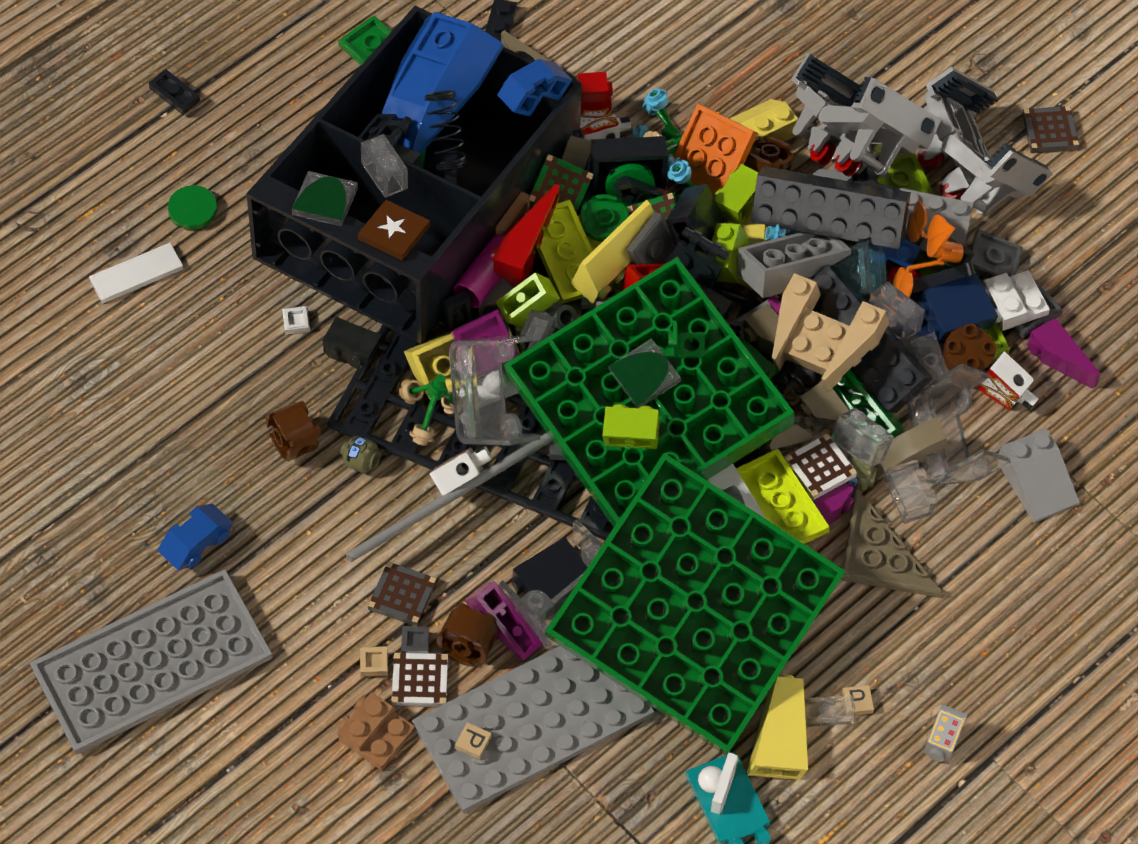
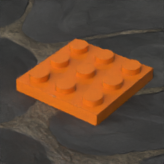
[673,103,758,195]

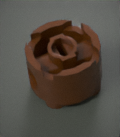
[744,136,794,173]
[940,324,997,384]
[266,401,321,461]
[437,603,499,666]

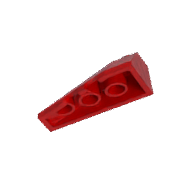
[491,184,560,288]

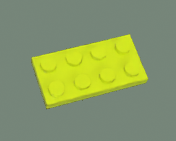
[523,200,593,304]
[736,449,829,544]

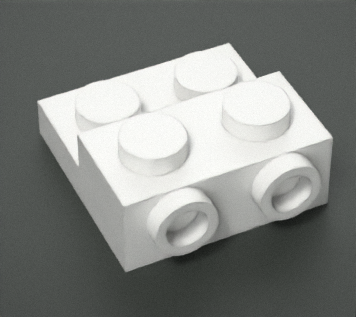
[983,270,1050,331]

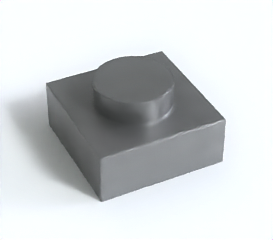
[401,626,429,654]

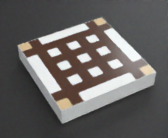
[784,434,857,500]
[392,653,448,707]

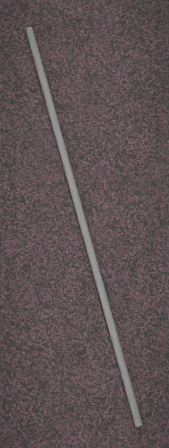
[346,273,818,562]

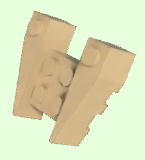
[772,273,889,392]

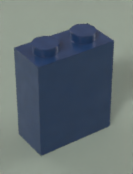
[918,274,998,344]

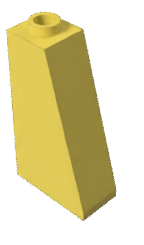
[747,675,808,780]

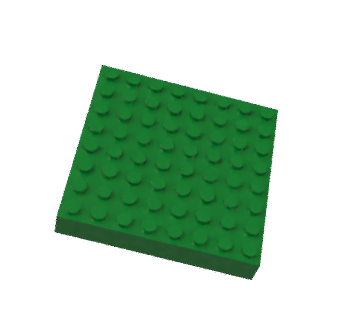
[504,257,795,527]
[544,453,846,755]

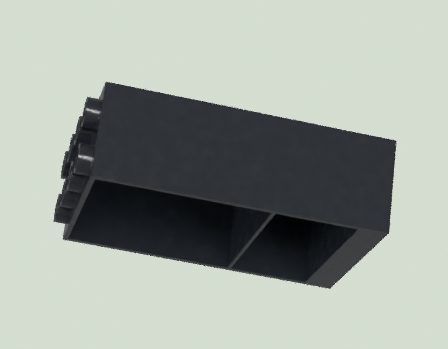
[246,5,582,344]

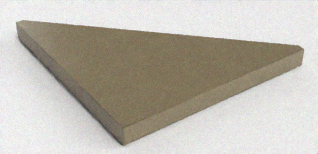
[841,489,943,598]

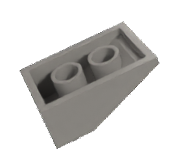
[996,428,1080,523]

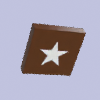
[358,200,430,261]

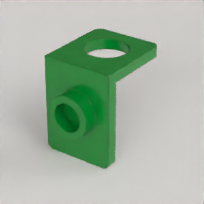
[668,321,705,358]

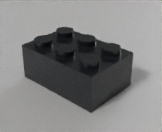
[590,136,669,197]

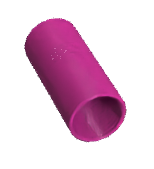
[453,235,504,308]

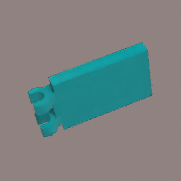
[685,751,771,844]

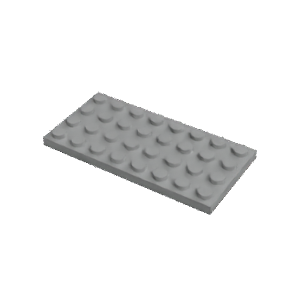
[29,569,273,755]
[412,646,654,814]

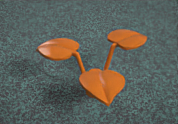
[892,201,964,314]

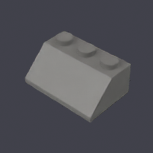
[900,188,973,252]

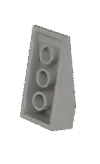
[737,232,852,298]

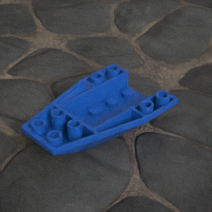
[382,12,504,154]

